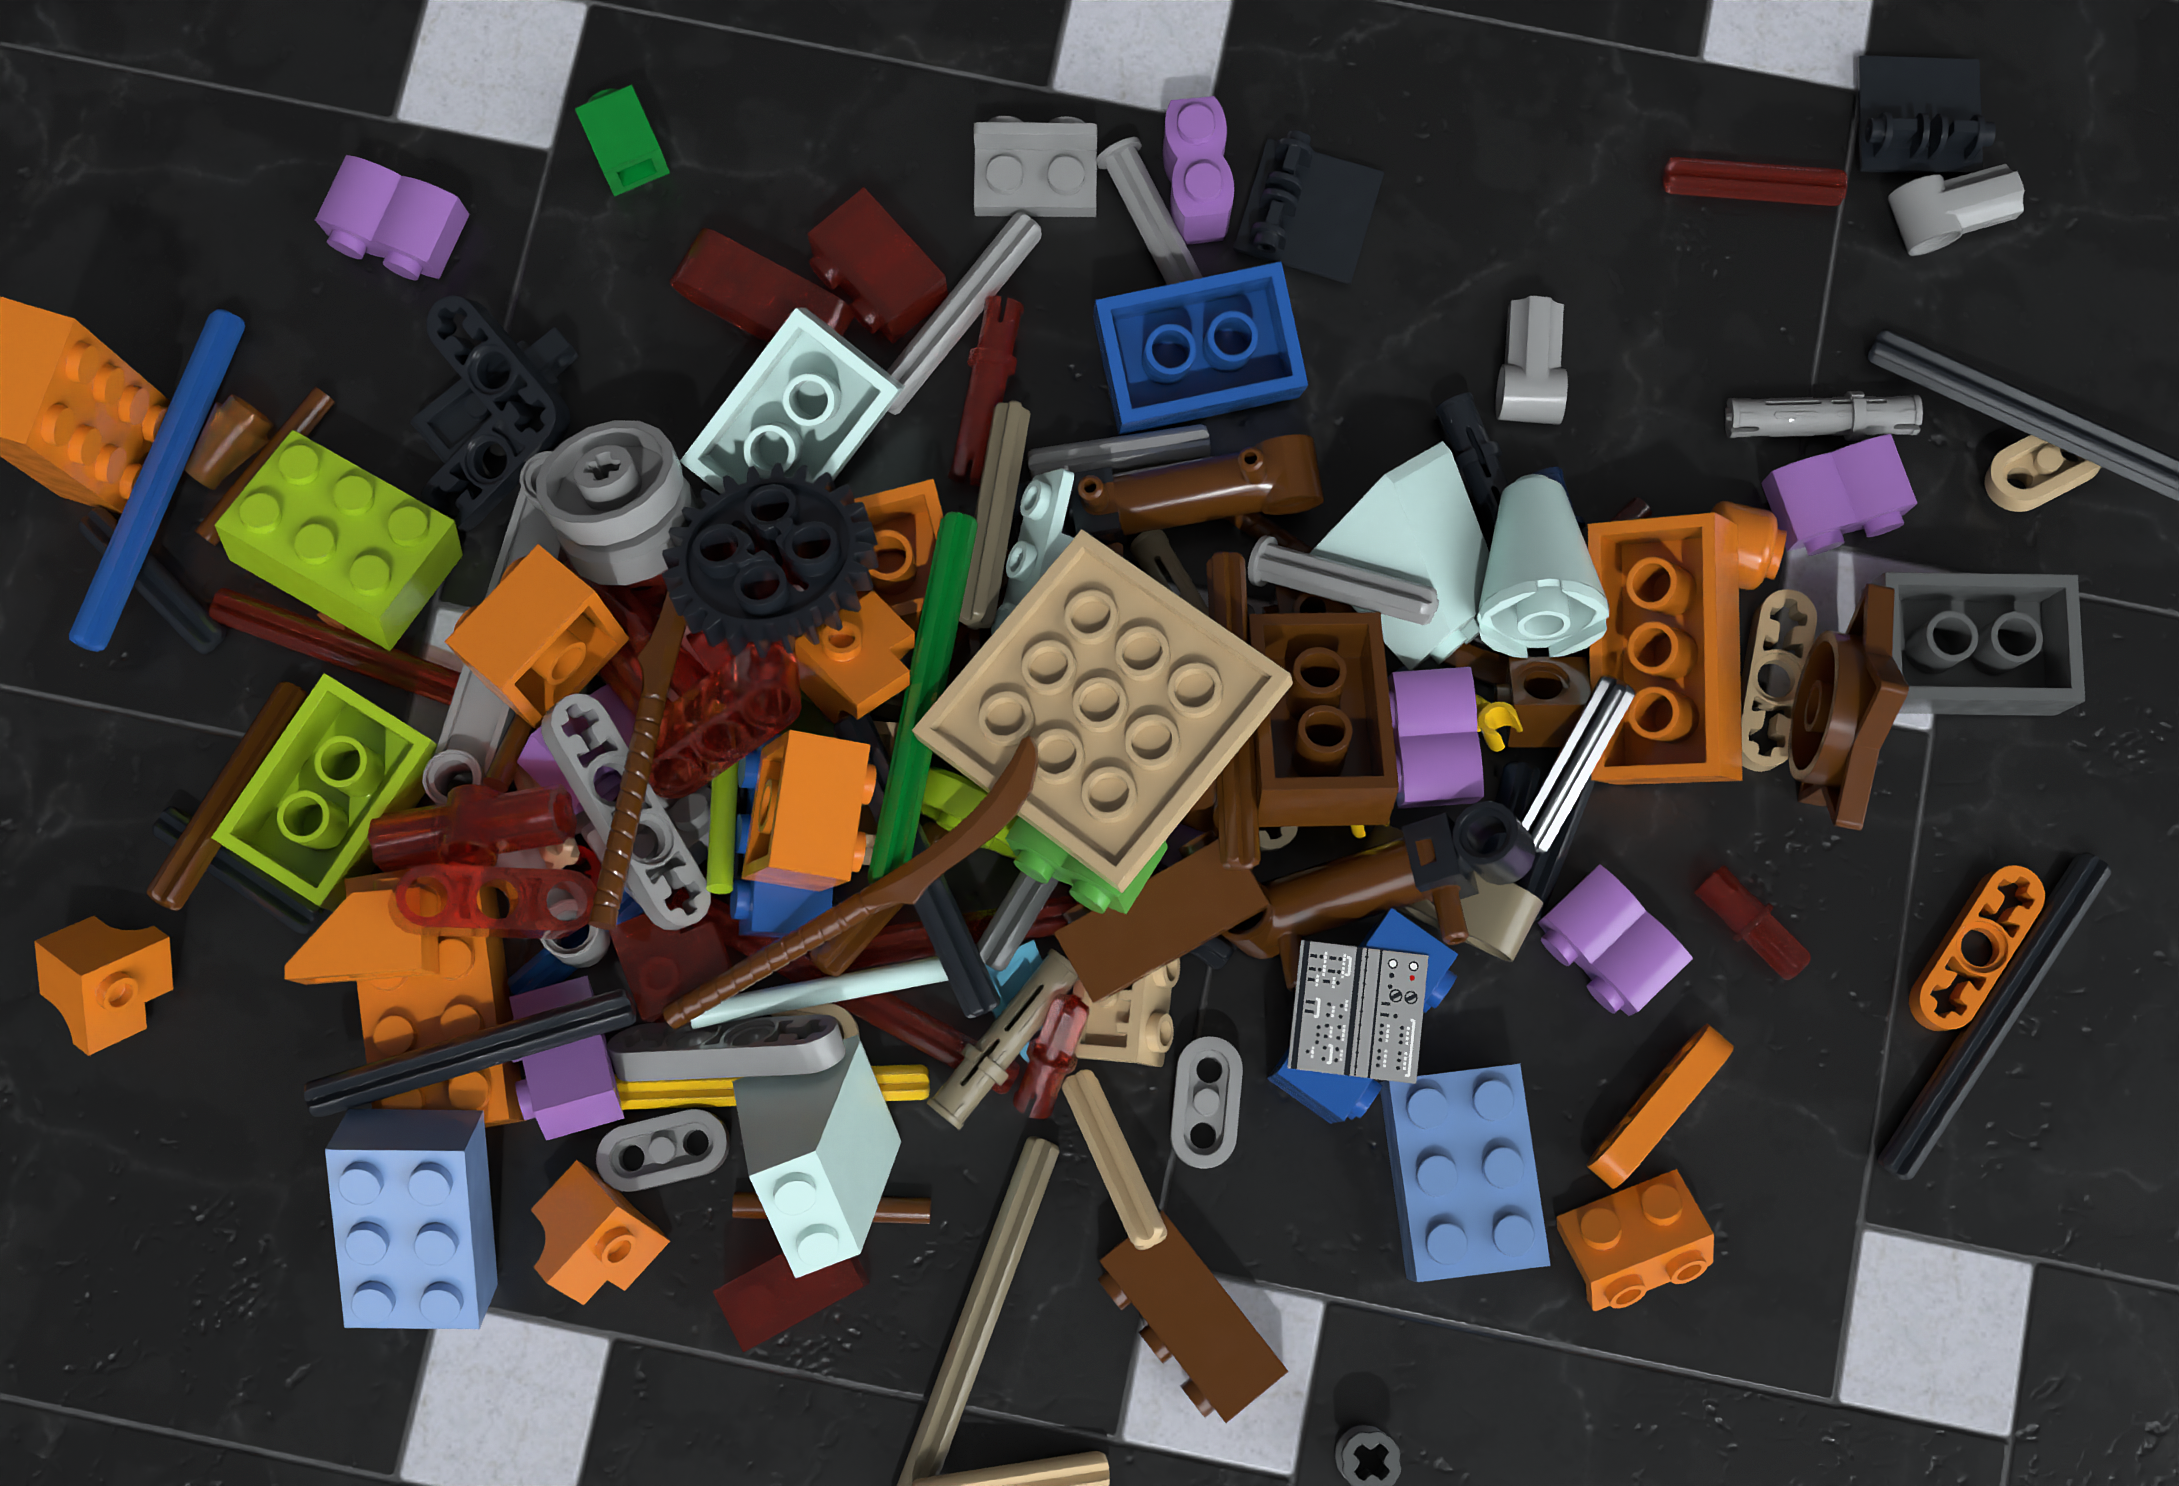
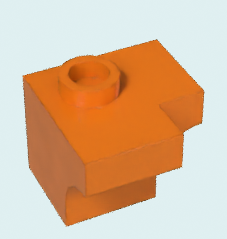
[795,591,915,724]
[34,916,173,1056]
[531,1160,670,1305]

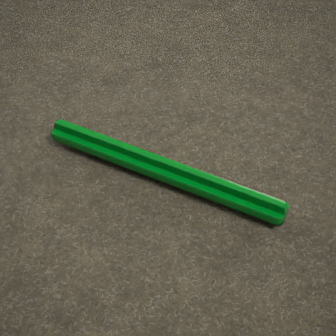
[867,511,978,884]

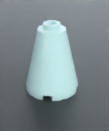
[1477,474,1610,658]

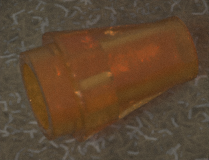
[184,394,274,490]

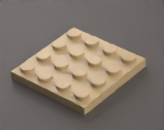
[911,530,1293,893]

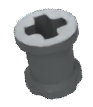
[1334,1424,1401,1486]

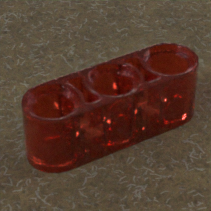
[670,228,855,343]
[648,642,802,799]
[388,864,597,939]

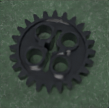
[662,463,879,658]

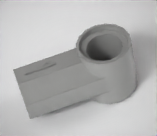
[1888,164,2025,256]
[1495,296,1568,425]

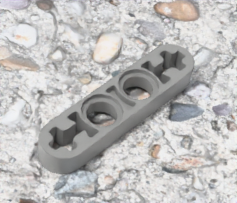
[541,694,711,930]
[607,1014,846,1082]

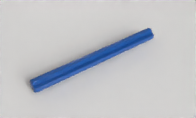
[69,309,245,652]

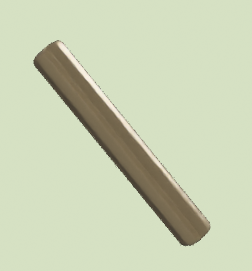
[959,400,1030,630]

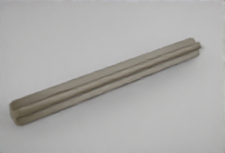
[897,1136,1059,1486]

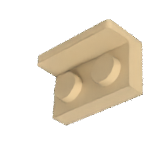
[1066,958,1180,1067]

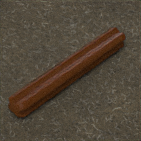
[147,681,308,911]

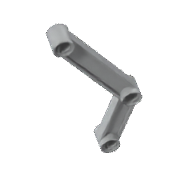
[422,451,610,968]

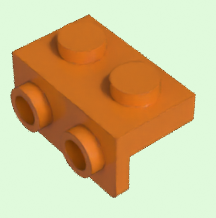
[1556,1169,1714,1311]

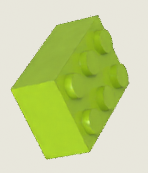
[215,430,463,651]
[211,673,438,912]

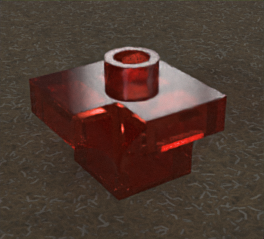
[609,904,732,1023]

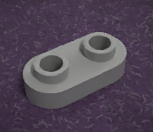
[1170,1036,1243,1169]
[596,1109,730,1192]

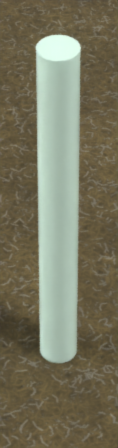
[691,956,948,1029]

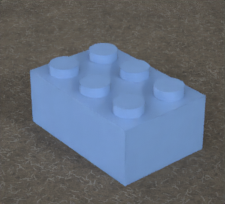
[1380,1064,1551,1282]
[325,1109,498,1329]

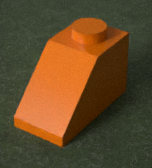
[284,878,439,985]

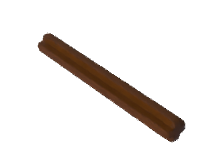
[1206,551,1261,871]

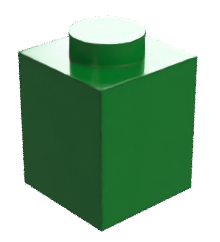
[575,85,670,197]

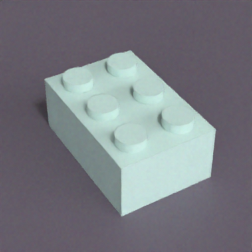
[680,308,905,494]

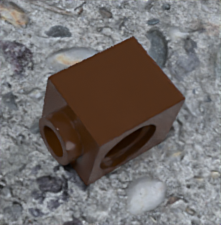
[1493,657,1591,747]

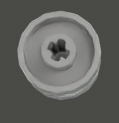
[536,420,700,585]

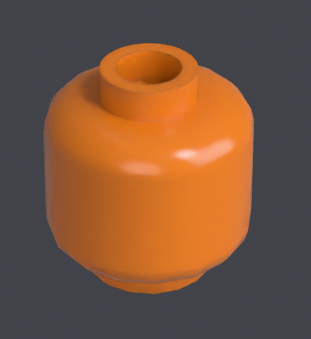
[1710,501,1787,590]

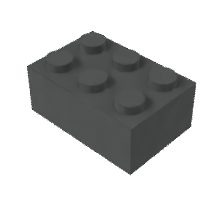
[1861,572,2085,716]

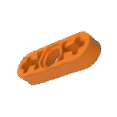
[1909,865,2045,1031]
[1587,1024,1734,1189]

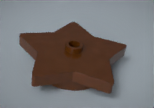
[1788,583,1909,831]

